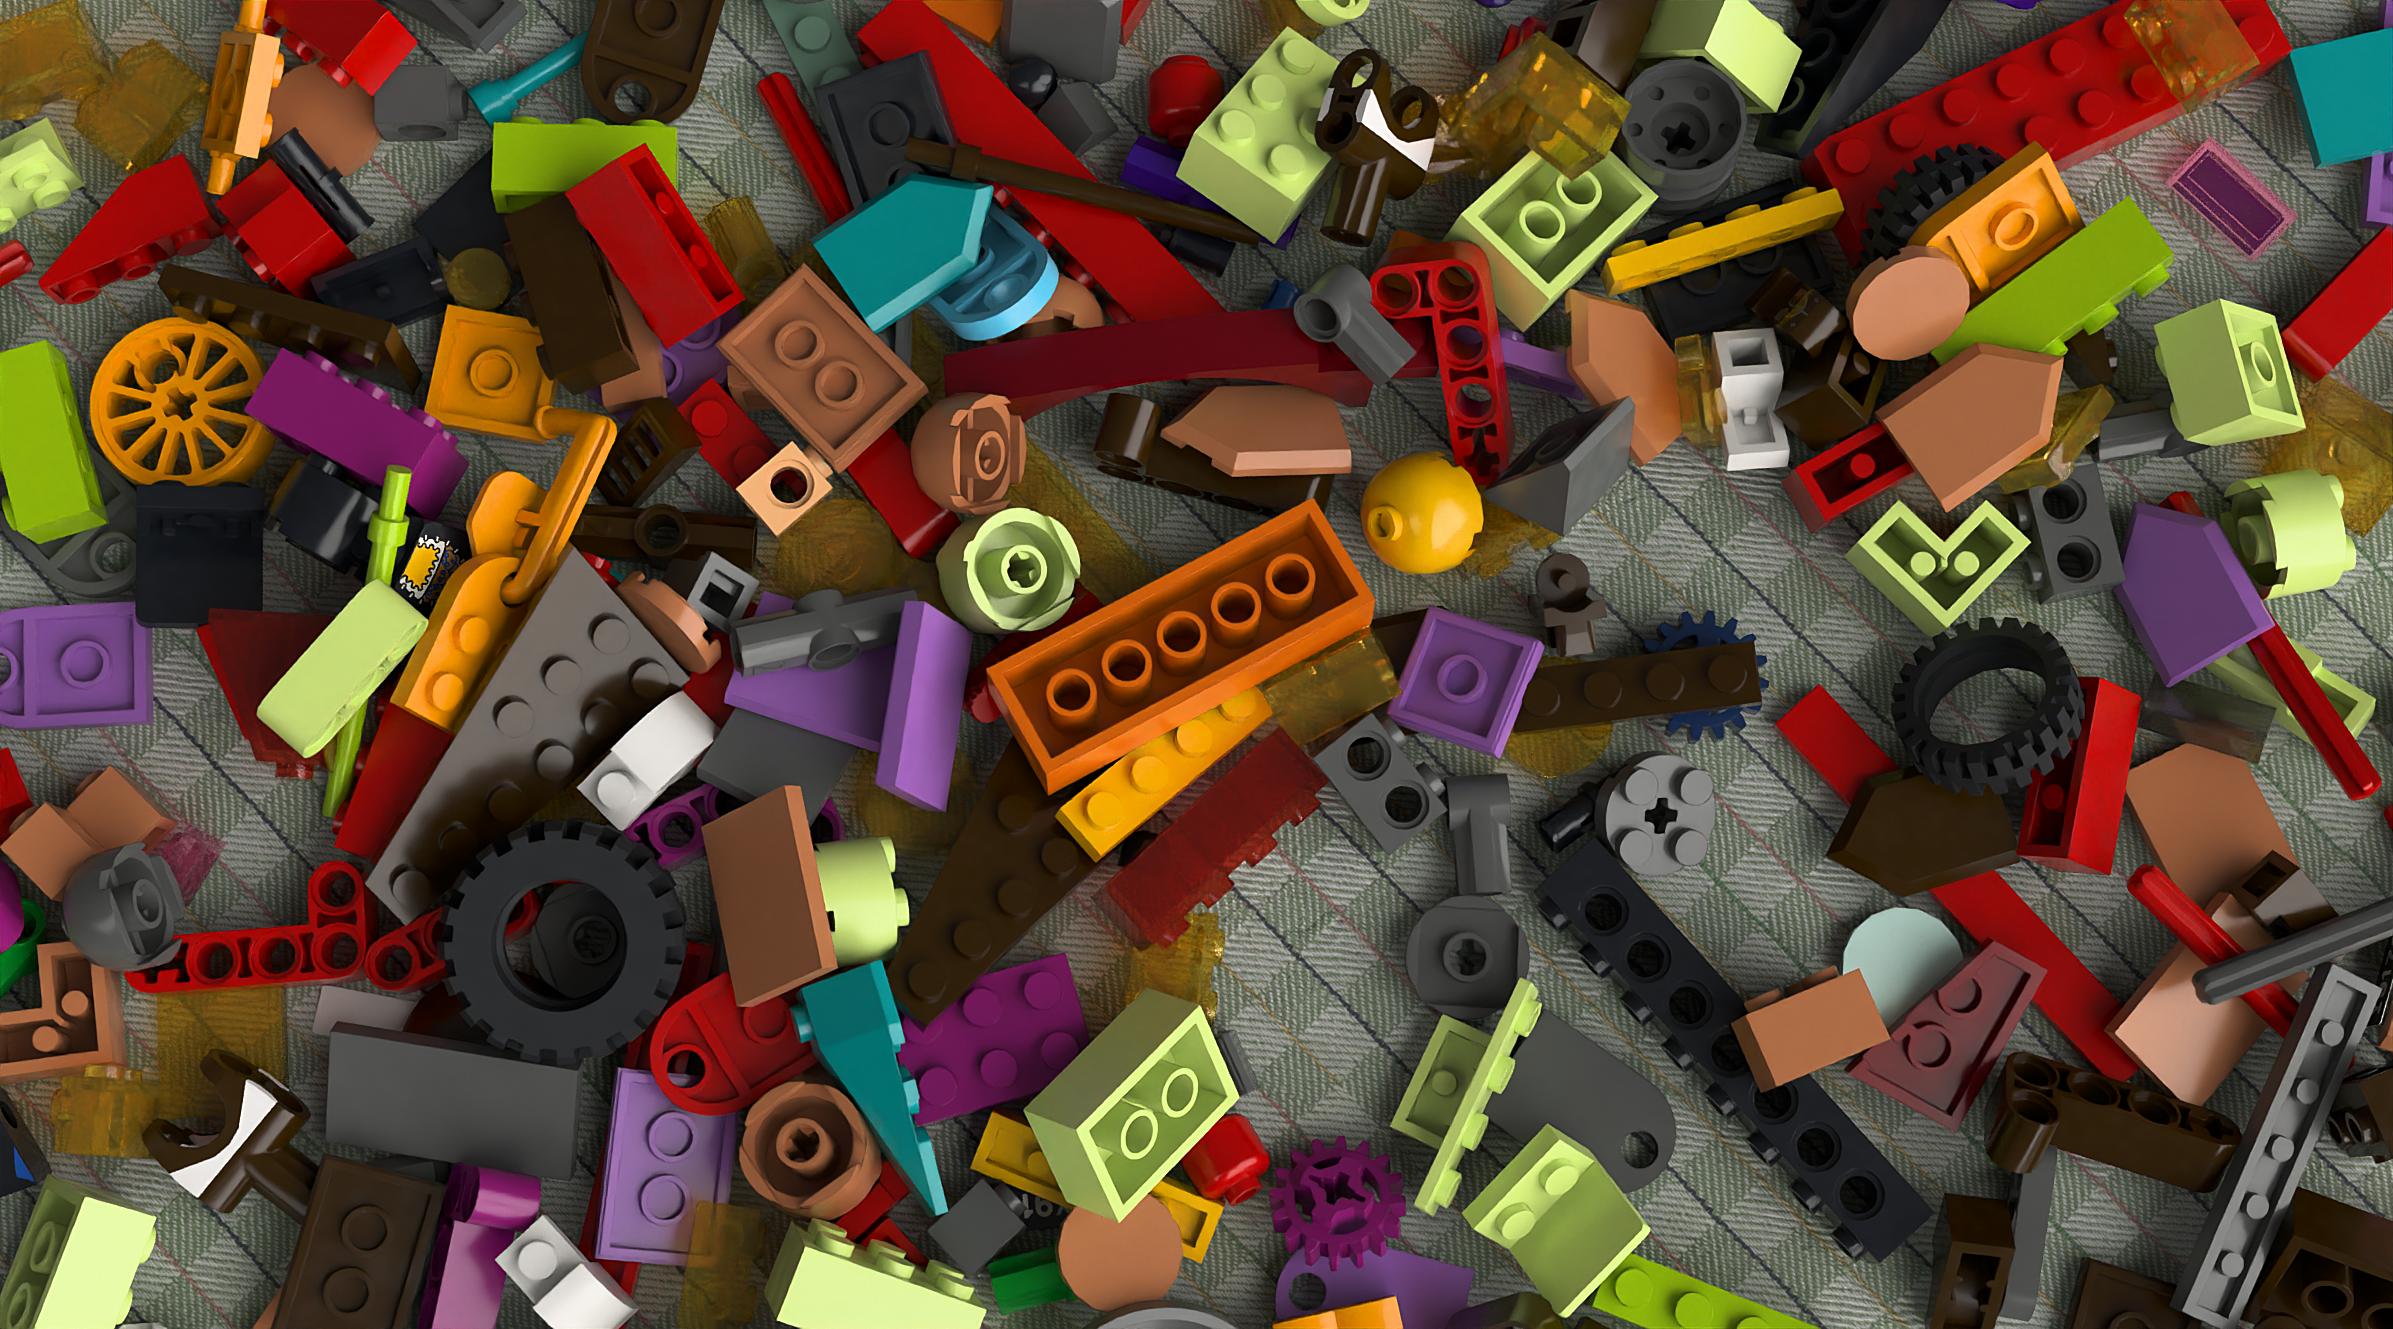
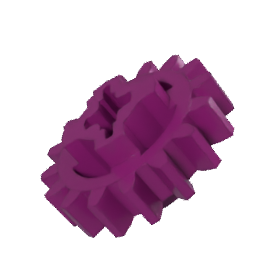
[1269,1136,1406,1271]

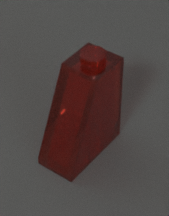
[208,608,338,782]

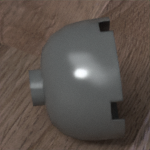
[61,842,184,972]

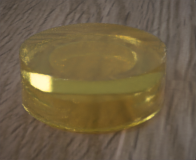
[447,248,511,311]

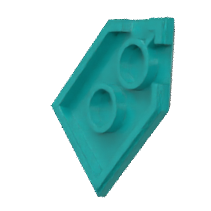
[809,173,994,334]

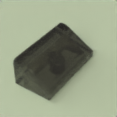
[2137,672,2277,764]

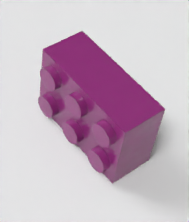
[243,348,470,522]
[896,952,1091,1127]

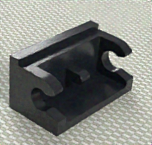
[310,235,458,330]

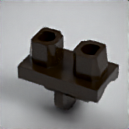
[1527,552,1607,657]

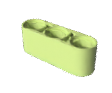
[256,579,429,758]

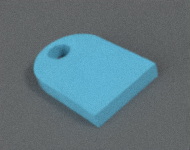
[923,202,1059,341]

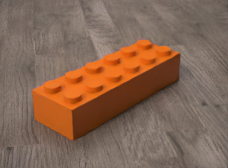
[986,498,1376,796]

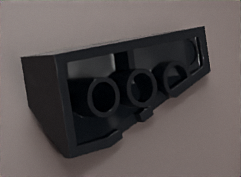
[1753,0,1952,161]

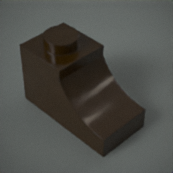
[1924,1193,2016,1329]

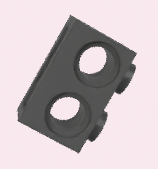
[2008,463,2126,605]
[1309,710,1448,856]

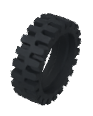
[1859,144,2007,268]
[1891,617,2085,796]

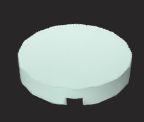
[1839,907,1964,1029]

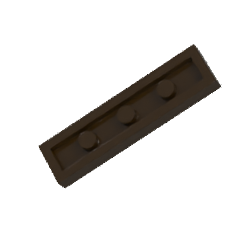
[1513,641,1762,736]

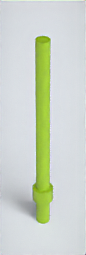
[322,465,412,818]

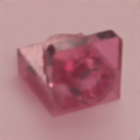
[161,824,227,907]

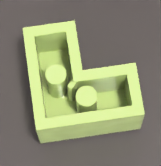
[1633,0,1802,114]
[1844,500,2031,640]

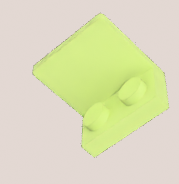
[0,117,85,235]
[1462,1124,1650,1318]

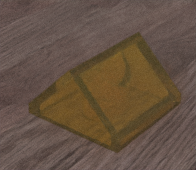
[2259,375,2393,538]

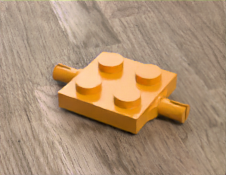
[200,0,284,196]

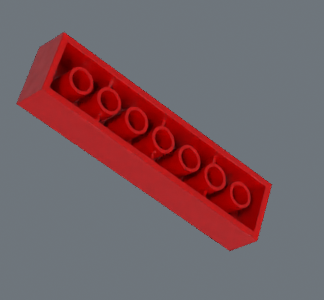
[1799,0,2293,270]

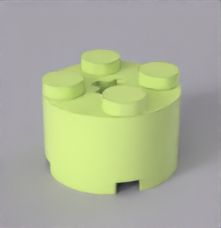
[2220,468,2356,601]
[936,508,1081,635]
[813,836,909,968]

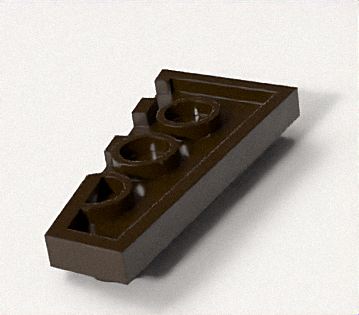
[157,263,423,395]

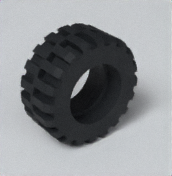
[437,818,688,1065]

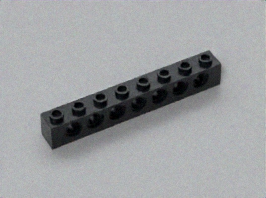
[1533,836,1935,1264]

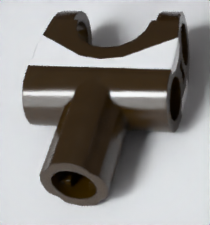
[1314,48,1439,247]
[142,1048,319,1226]

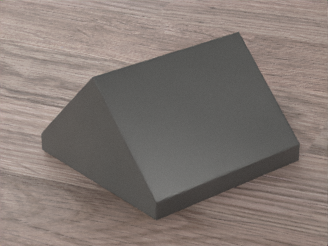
[1482,396,1636,537]

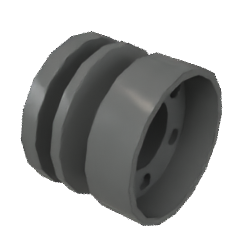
[1611,59,1748,216]

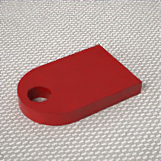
[649,969,819,1116]

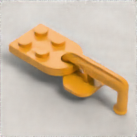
[390,404,617,735]

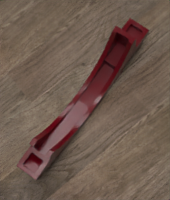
[943,308,1439,422]

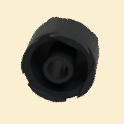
[257,451,382,584]

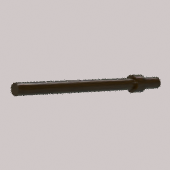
[904,135,1261,247]

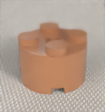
[739,1081,882,1223]

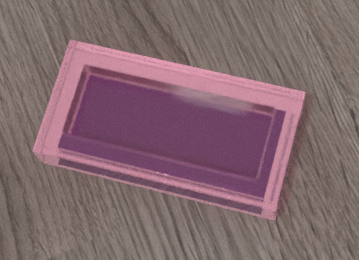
[2165,136,2299,263]

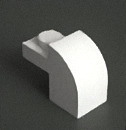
[1710,328,1790,471]
[577,690,721,831]
[495,1215,640,1329]

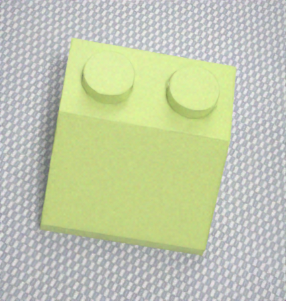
[2154,298,2306,446]

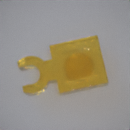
[1675,334,1728,451]

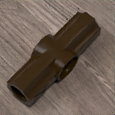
[569,504,758,573]

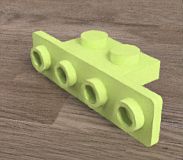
[1390,977,1542,1217]

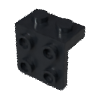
[135,480,265,629]

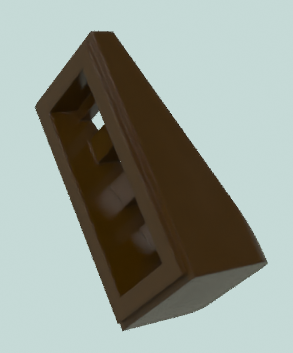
[595,397,703,508]

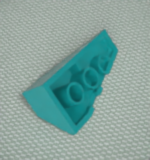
[790,960,949,1218]

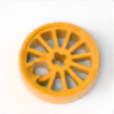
[90,317,277,486]

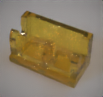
[1262,624,1403,750]

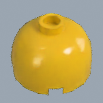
[1360,451,1484,575]

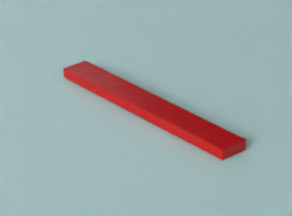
[1772,684,2140,1082]

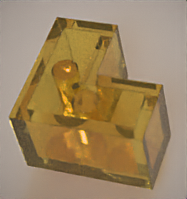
[1447,31,1632,181]

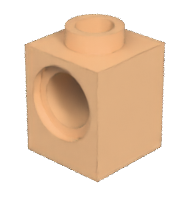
[736,441,833,539]

